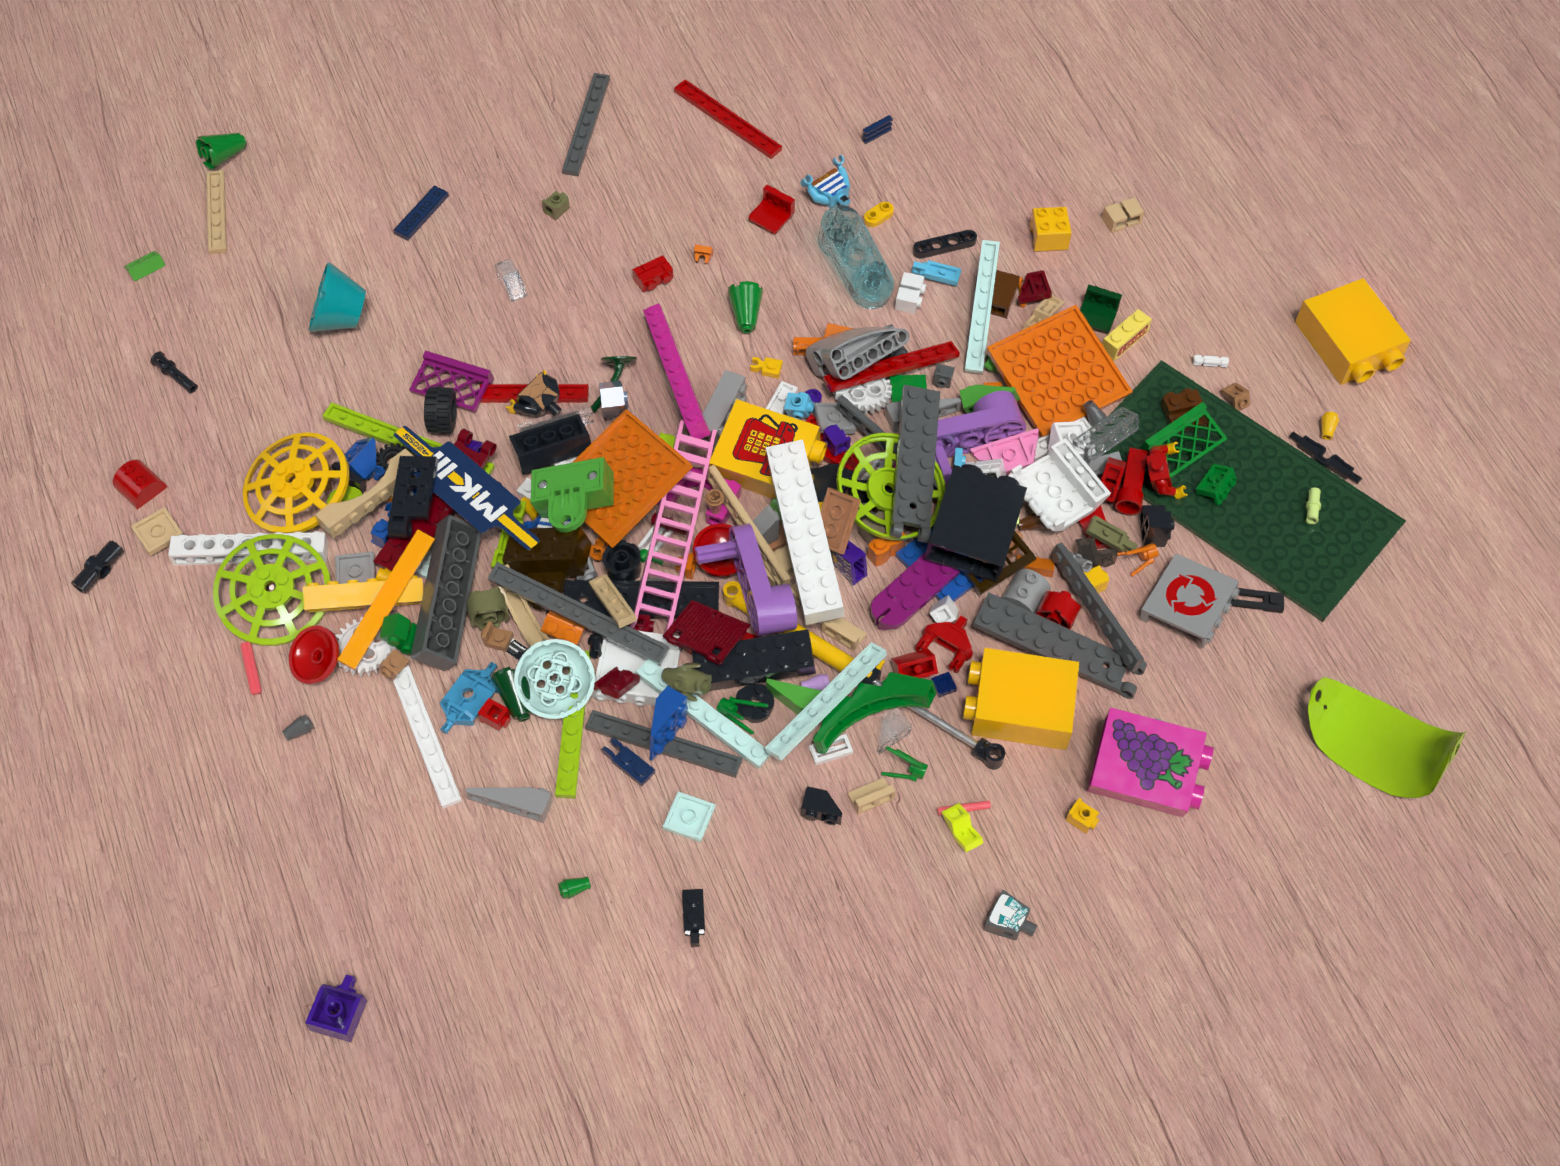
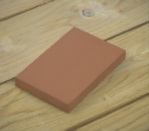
[821,487,861,554]

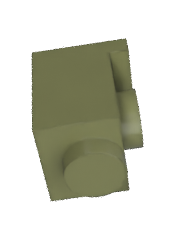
[542,191,570,220]

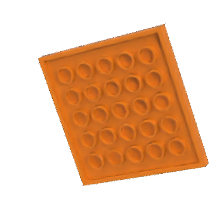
[985,305,1133,437]
[572,409,693,548]

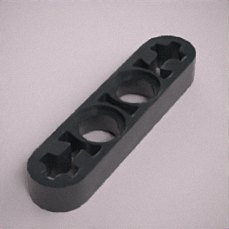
[913,230,977,259]

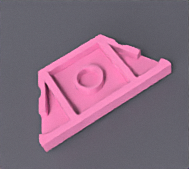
[970,428,1039,475]

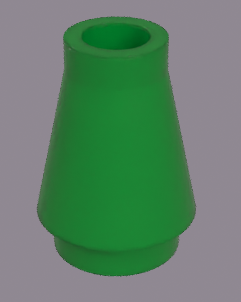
[558,877,591,899]

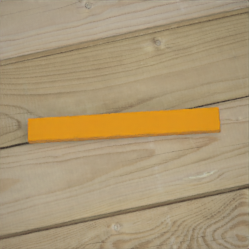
[337,530,435,670]

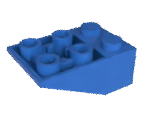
[649,686,688,761]

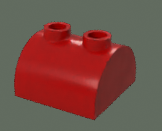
[113,459,167,510]

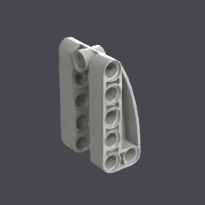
[806,324,910,380]

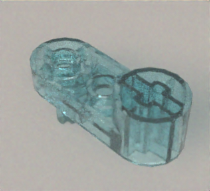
[818,205,894,309]

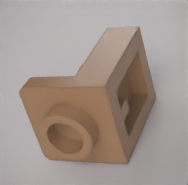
[1221,382,1250,412]
[481,621,514,652]
[378,649,410,680]

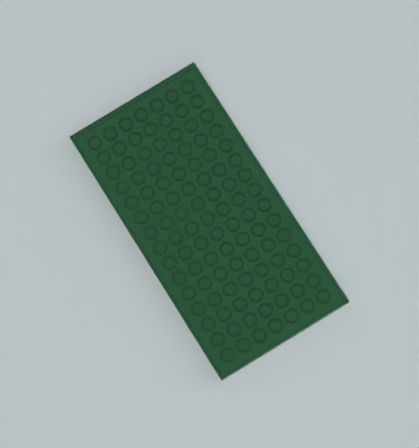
[1085,360,1406,622]

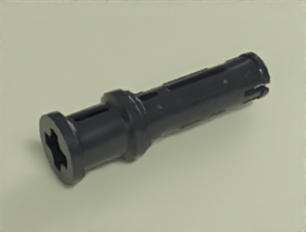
[150,351,198,394]

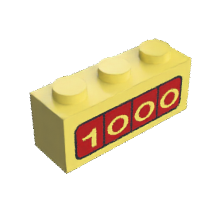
[1102,309,1152,361]

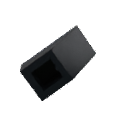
[801,786,842,825]

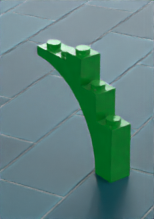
[813,672,937,754]

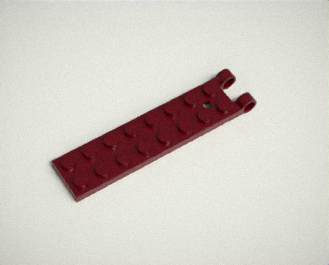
[373,428,497,571]

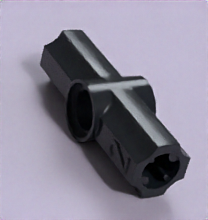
[71,541,124,594]

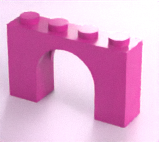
[657,467,741,525]

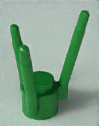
[717,696,768,735]
[881,746,928,782]

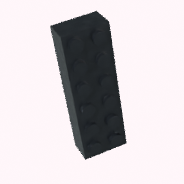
[692,629,816,691]

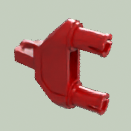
[914,616,973,673]

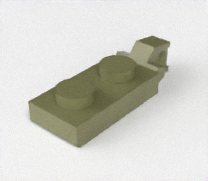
[1085,515,1138,552]

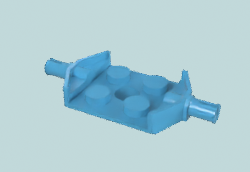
[440,662,498,734]

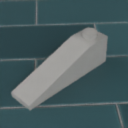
[885,398,961,433]
[465,787,553,823]

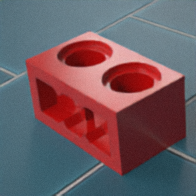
[1101,457,1127,502]

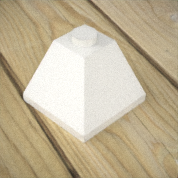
[1048,421,1095,459]

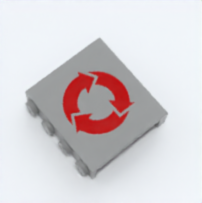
[1140,554,1240,649]

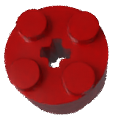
[1036,591,1081,629]

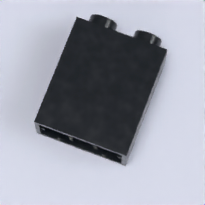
[924,464,1027,582]

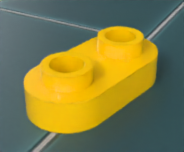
[864,202,894,227]

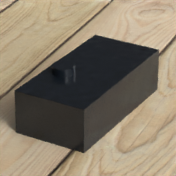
[509,414,591,474]

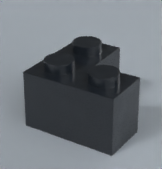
[1139,505,1175,547]

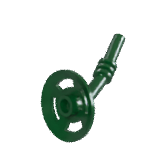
[589,356,637,413]

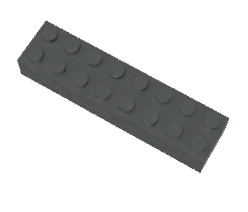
[410,515,481,671]

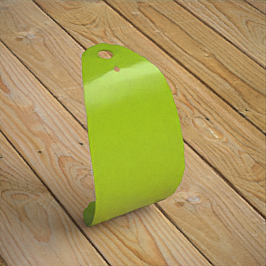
[1308,677,1466,798]

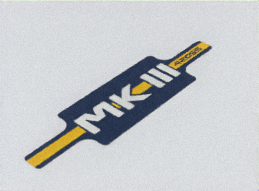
[394,426,540,550]

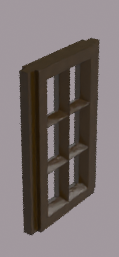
[961,530,1037,594]

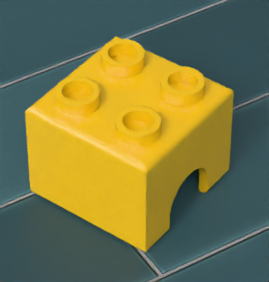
[1029,207,1072,252]

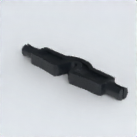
[1289,431,1362,484]

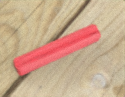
[240,641,262,695]

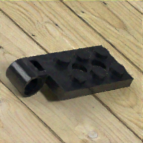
[388,456,438,539]

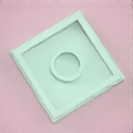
[663,791,716,843]

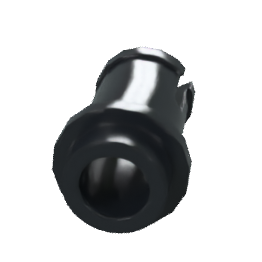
[588,633,603,658]

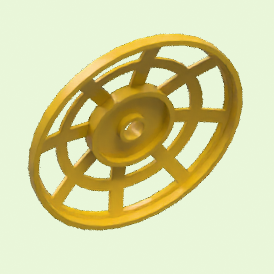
[243,432,349,534]

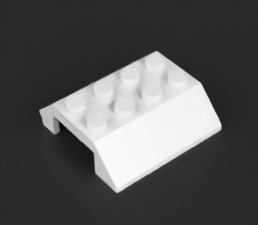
[1008,438,1111,531]

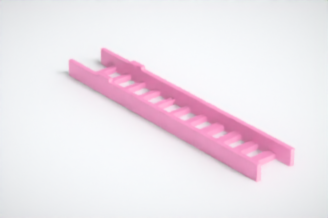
[630,420,717,632]

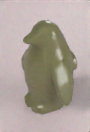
[661,662,712,701]

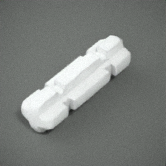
[1193,355,1229,367]

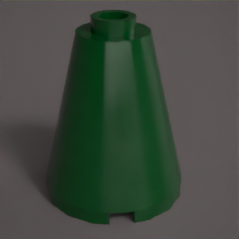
[491,667,533,722]

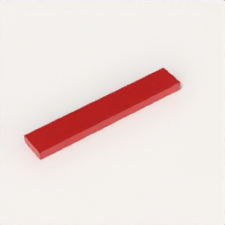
[480,384,589,403]

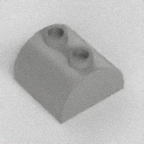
[1001,569,1051,614]

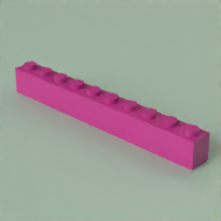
[643,303,711,439]

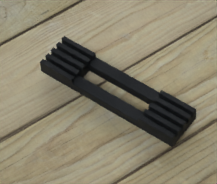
[1231,588,1284,613]

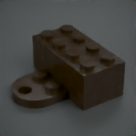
[502,527,592,610]

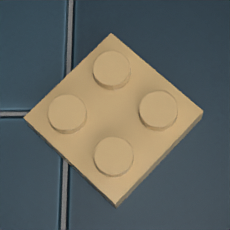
[131,507,183,556]

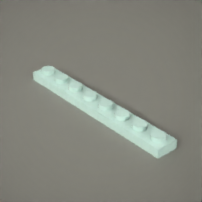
[965,240,1000,374]
[765,642,887,761]
[636,659,771,769]

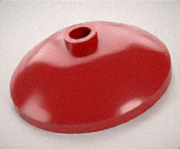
[693,524,736,577]
[289,625,339,684]

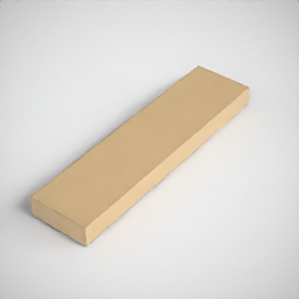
[589,574,637,628]

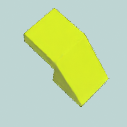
[942,803,983,852]

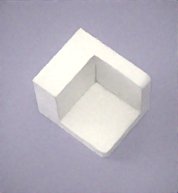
[930,595,959,623]

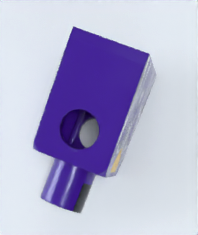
[830,540,868,585]

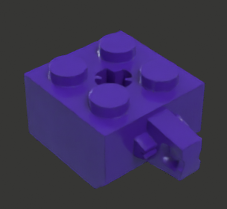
[305,975,367,1042]

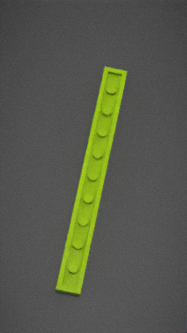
[322,402,495,475]

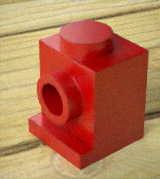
[477,698,511,731]

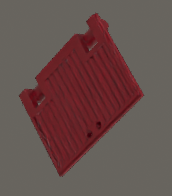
[663,600,751,665]

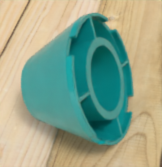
[309,262,366,332]

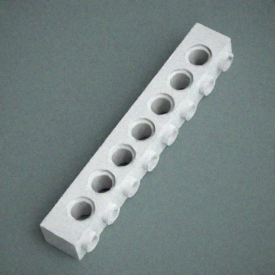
[168,531,329,565]

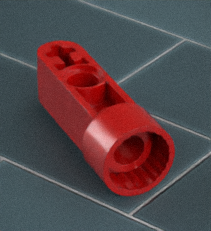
[1115,447,1148,515]

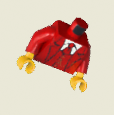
[1146,442,1188,499]

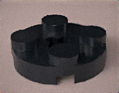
[735,684,774,723]

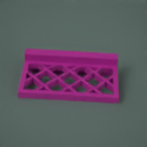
[409,350,494,413]

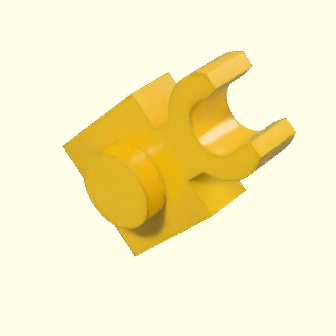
[750,357,783,379]

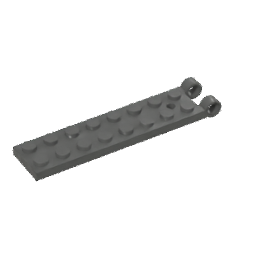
[890,385,940,543]
[973,592,1147,699]

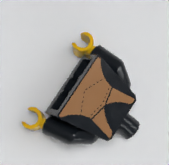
[505,370,562,417]

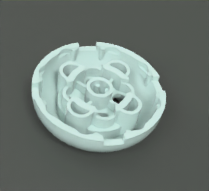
[514,639,595,719]

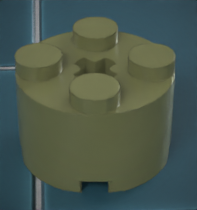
[466,588,509,630]

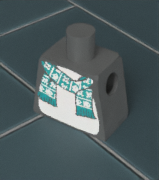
[984,890,1038,940]

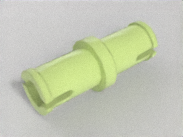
[1306,488,1321,525]

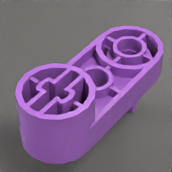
[935,391,1026,484]
[695,523,797,636]

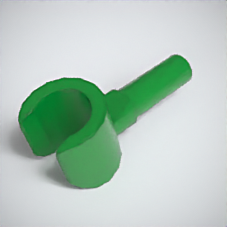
[640,549,664,565]

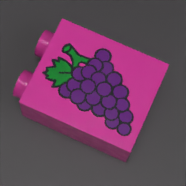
[1087,707,1214,817]

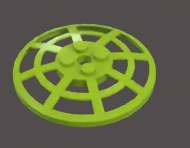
[837,433,946,540]
[213,534,331,646]

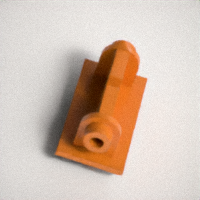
[793,337,826,355]

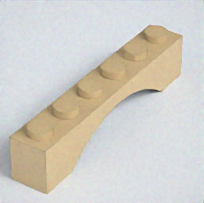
[315,449,417,538]
[490,564,551,669]

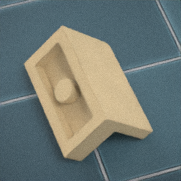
[822,618,866,651]
[848,778,896,815]

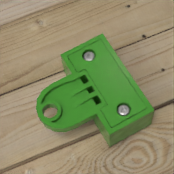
[530,457,614,532]

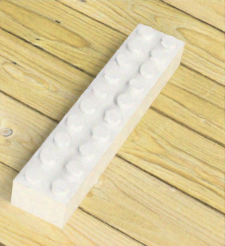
[766,440,844,625]

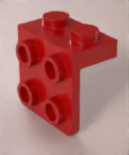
[749,185,795,234]

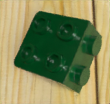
[1080,284,1122,333]

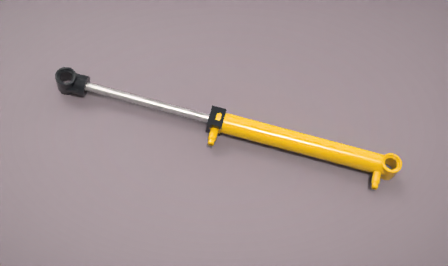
[723,581,1006,769]

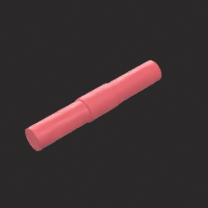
[937,801,991,816]

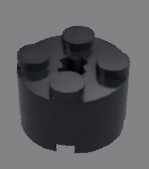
[602,540,642,581]

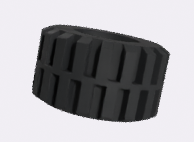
[424,387,457,434]

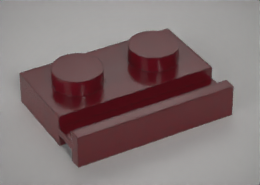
[594,667,640,699]

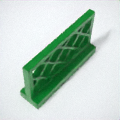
[1141,402,1228,478]

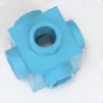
[784,392,814,420]

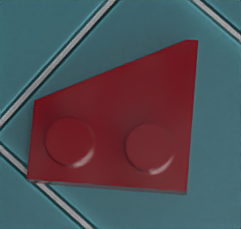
[1018,270,1052,304]

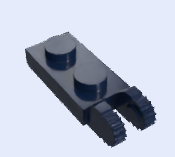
[601,737,656,786]

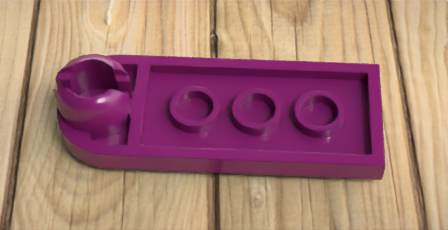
[871,552,960,630]

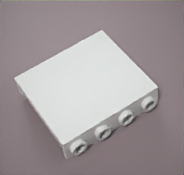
[592,631,682,707]

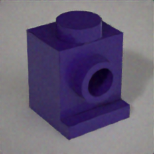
[823,424,851,456]

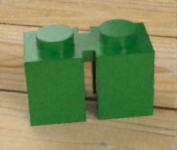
[380,613,417,655]

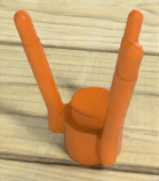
[1108,543,1159,577]

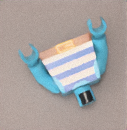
[800,155,851,208]

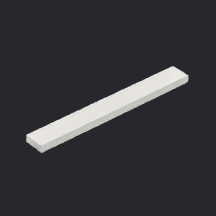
[392,666,462,809]

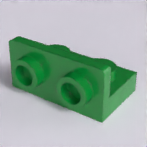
[1196,463,1237,505]

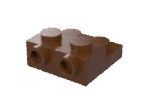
[1160,388,1208,433]

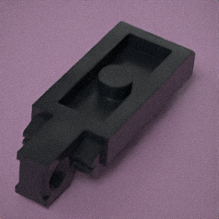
[682,889,705,948]

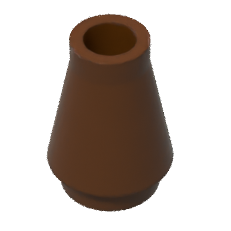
[1018,513,1046,531]

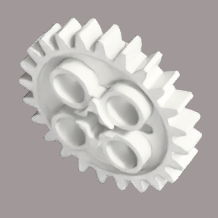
[833,377,892,415]
[335,617,398,677]

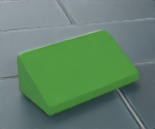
[124,251,165,281]

